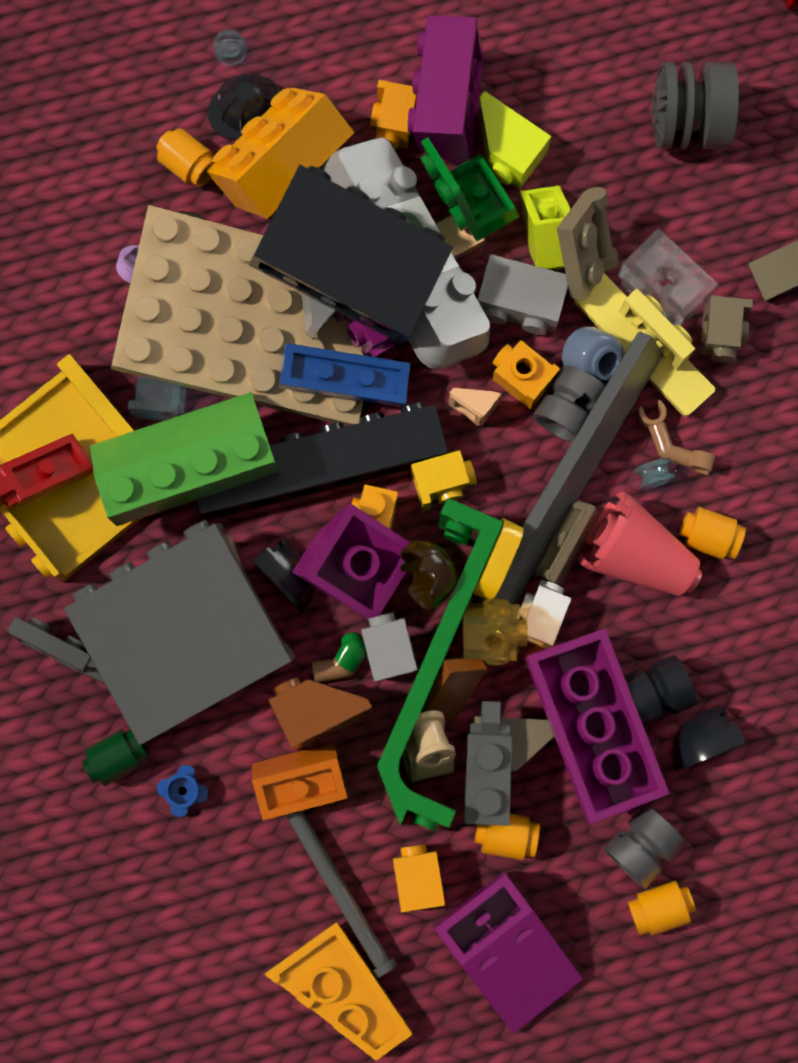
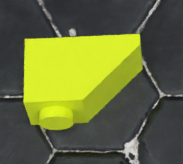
[478,91,551,189]
[520,185,571,271]

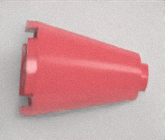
[579,492,702,596]

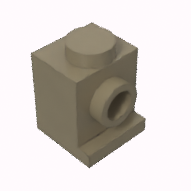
[700,295,753,363]

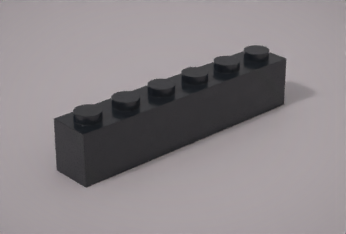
[197,402,448,521]

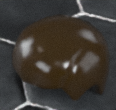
[400,540,458,611]

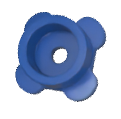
[157,765,209,817]

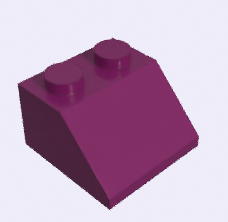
[292,503,410,620]

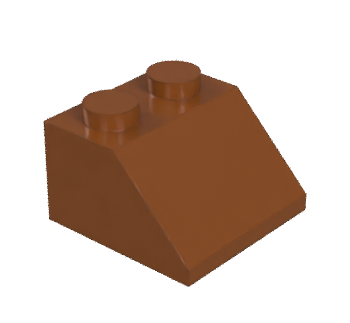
[269,677,373,751]

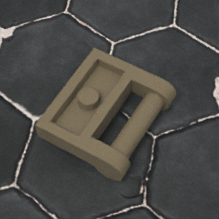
[557,187,619,300]

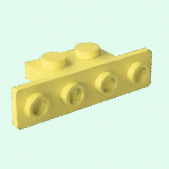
[574,274,715,417]

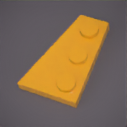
[264,921,413,1061]

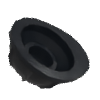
[208,72,279,140]

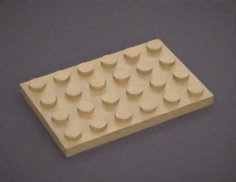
[111,205,372,426]

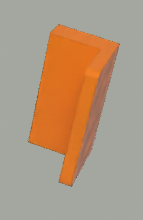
[252,743,348,821]

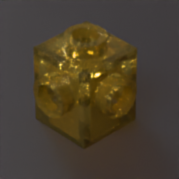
[463,598,528,665]

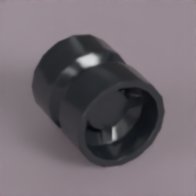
[624,654,697,727]

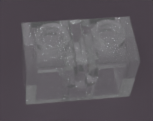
[618,229,719,326]

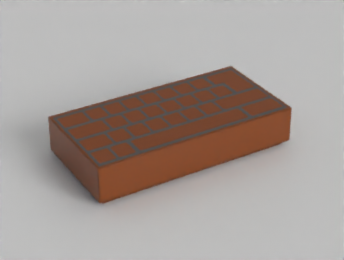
[420,657,487,724]

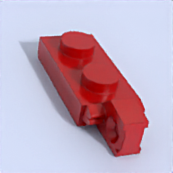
[0,434,93,509]

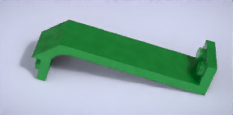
[377,498,503,832]

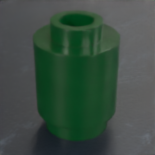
[82,729,150,787]

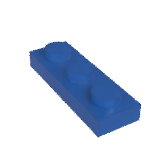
[279,343,410,407]

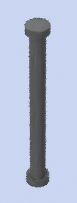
[285,810,398,979]

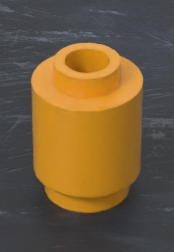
[156,128,214,188]
[679,507,746,560]
[474,814,540,860]
[627,881,696,936]

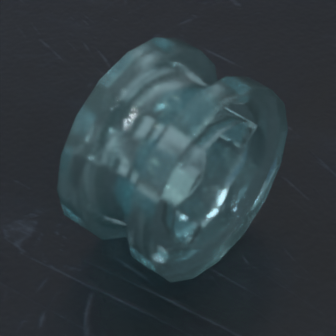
[634,458,676,490]

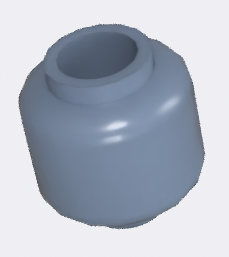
[562,327,624,385]

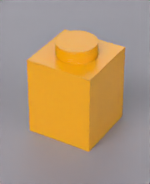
[393,844,445,913]

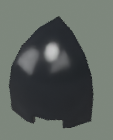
[252,538,314,614]
[671,705,746,771]

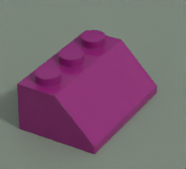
[408,15,484,166]

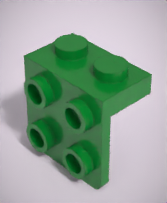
[420,137,519,242]

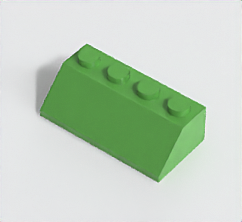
[90,392,279,526]

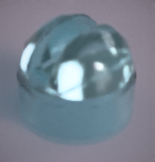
[213,29,246,66]

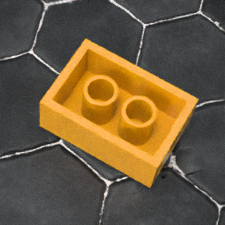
[206,87,354,219]

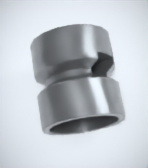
[533,365,605,443]
[603,804,687,889]

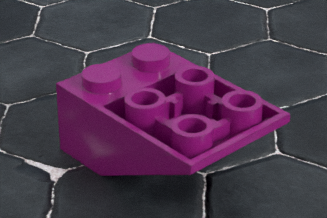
[433,872,583,1034]

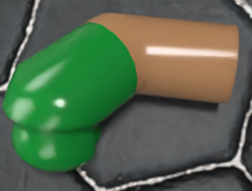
[312,632,367,683]

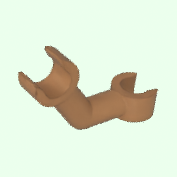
[638,400,715,476]

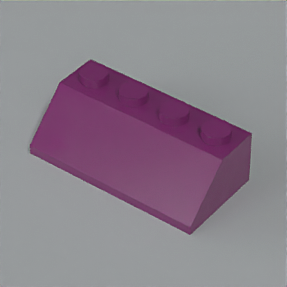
[525,629,670,825]

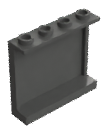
[63,520,296,745]

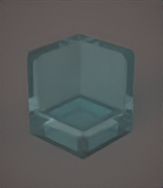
[128,377,187,421]

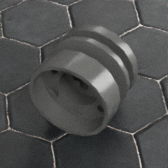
[651,62,739,150]

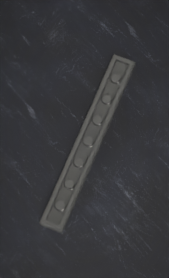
[467,331,664,639]

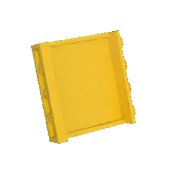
[0,354,142,583]

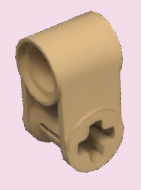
[402,710,456,783]

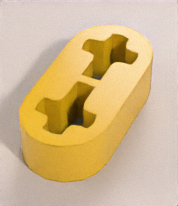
[472,518,523,602]

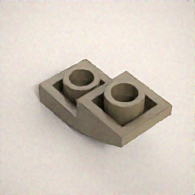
[748,240,798,301]

